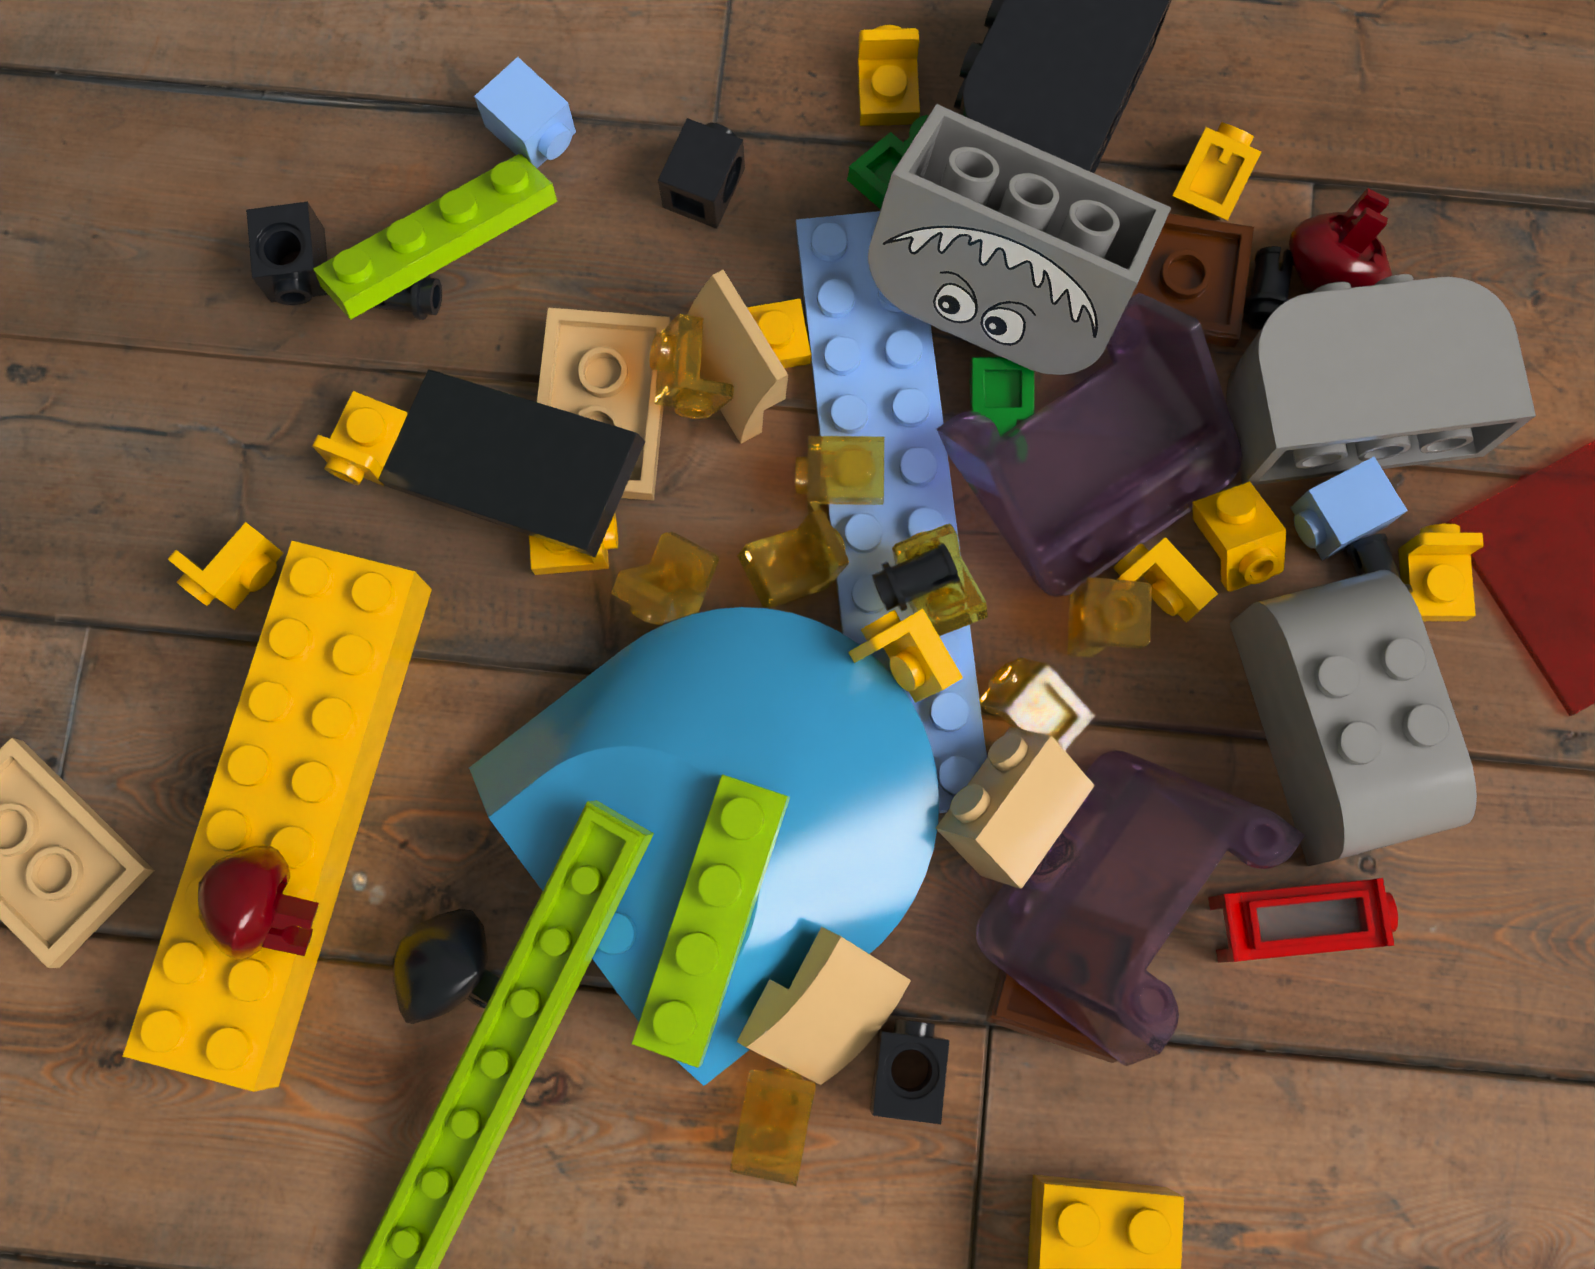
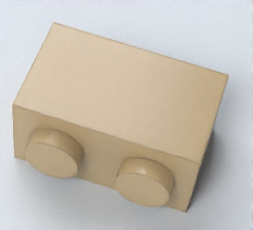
[936,727,1095,889]

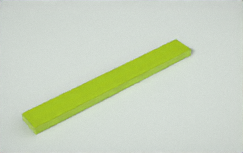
[357,800,654,1269]

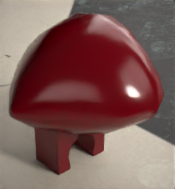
[1289,188,1392,293]
[198,846,319,960]

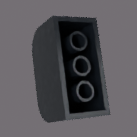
[954,0,1172,174]

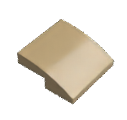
[681,269,788,444]
[737,927,911,1085]

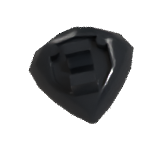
[393,909,500,1024]

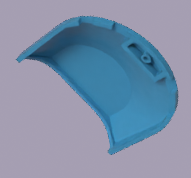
[469,607,940,1086]

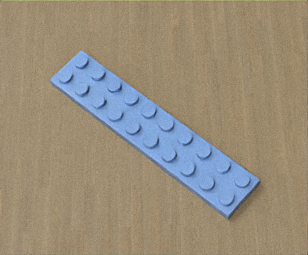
[796,211,987,813]

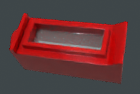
[1208,878,1398,963]

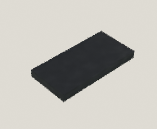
[378,369,645,557]

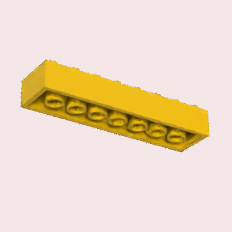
[123,541,432,1092]

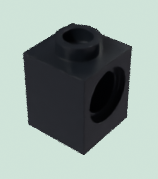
[658,118,745,229]
[246,201,328,305]
[870,1019,950,1125]

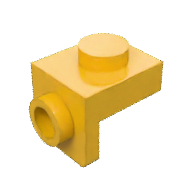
[1193,481,1286,592]
[168,522,284,610]

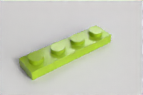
[313,153,557,320]
[632,774,790,1068]

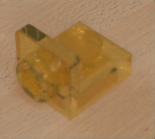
[1068,577,1152,657]
[980,657,1095,750]

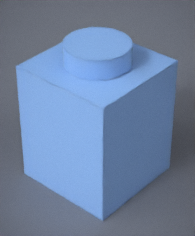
[474,57,576,168]
[1291,457,1408,561]

